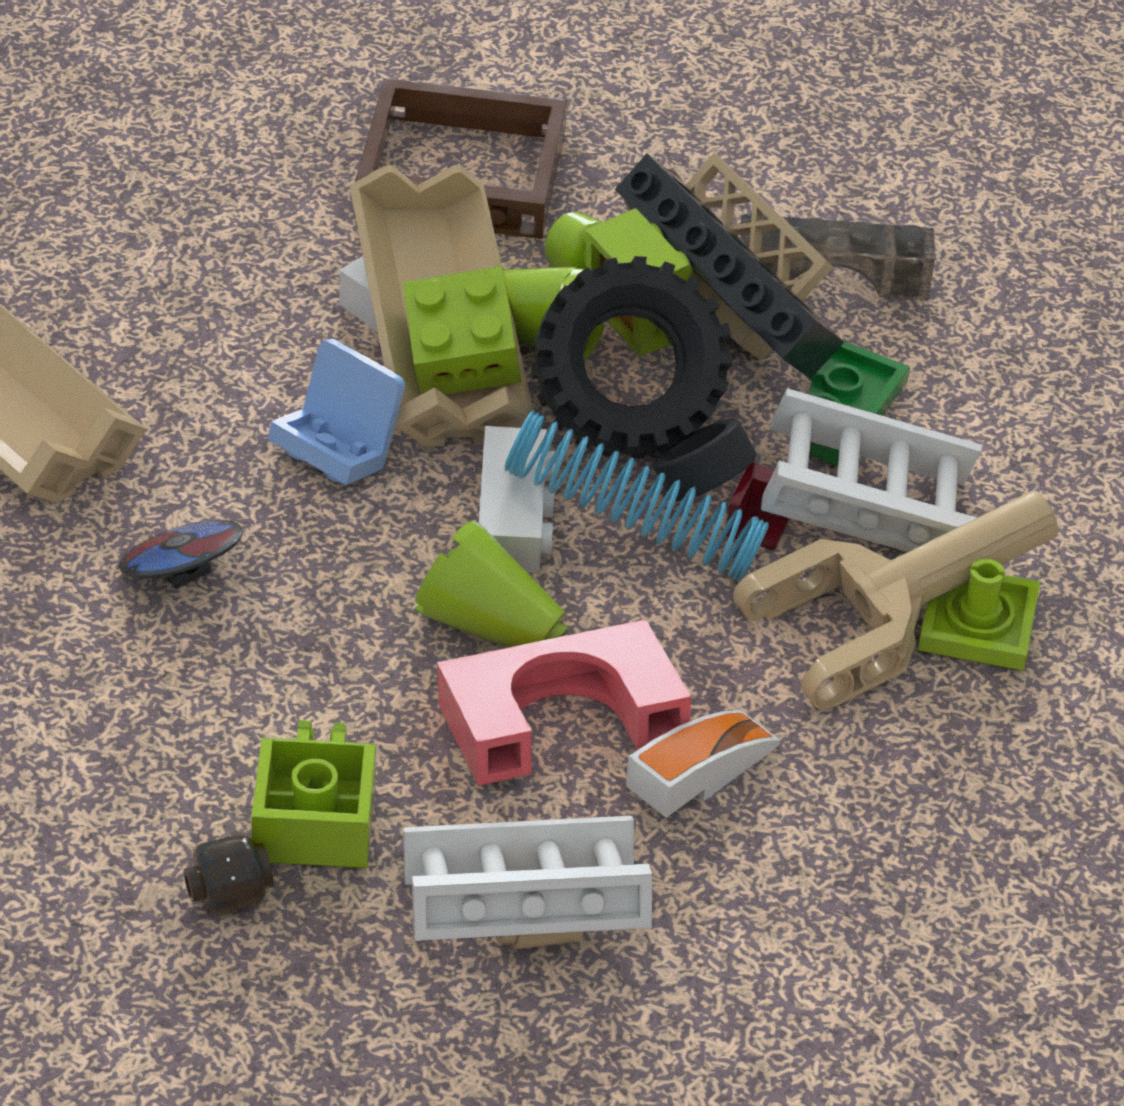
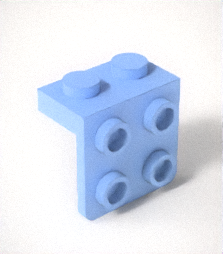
[267,339,405,485]

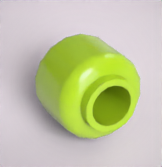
[545,212,607,268]

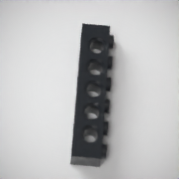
[615,153,844,379]

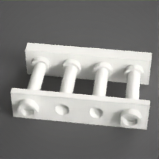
[761,388,982,552]
[403,816,652,941]

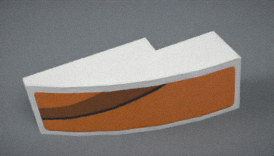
[626,710,780,818]

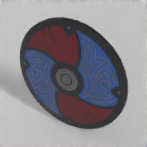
[119,520,243,589]

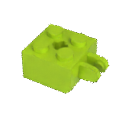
[251,720,376,868]

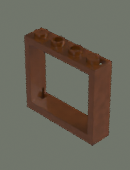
[355,78,567,239]

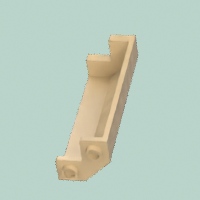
[349,165,533,447]
[0,304,146,503]

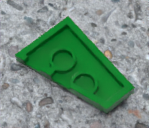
[809,341,910,466]

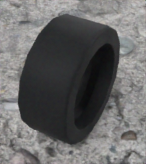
[652,418,757,502]

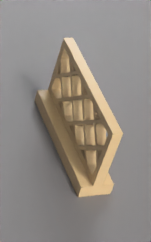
[686,153,833,359]

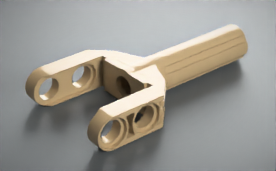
[733,490,1058,710]

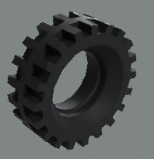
[531,256,733,459]

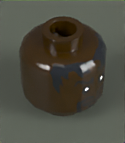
[183,834,274,916]

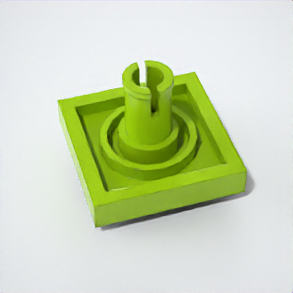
[918,558,1040,671]

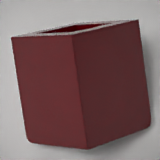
[726,463,791,550]

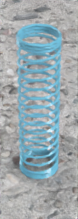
[503,410,769,583]

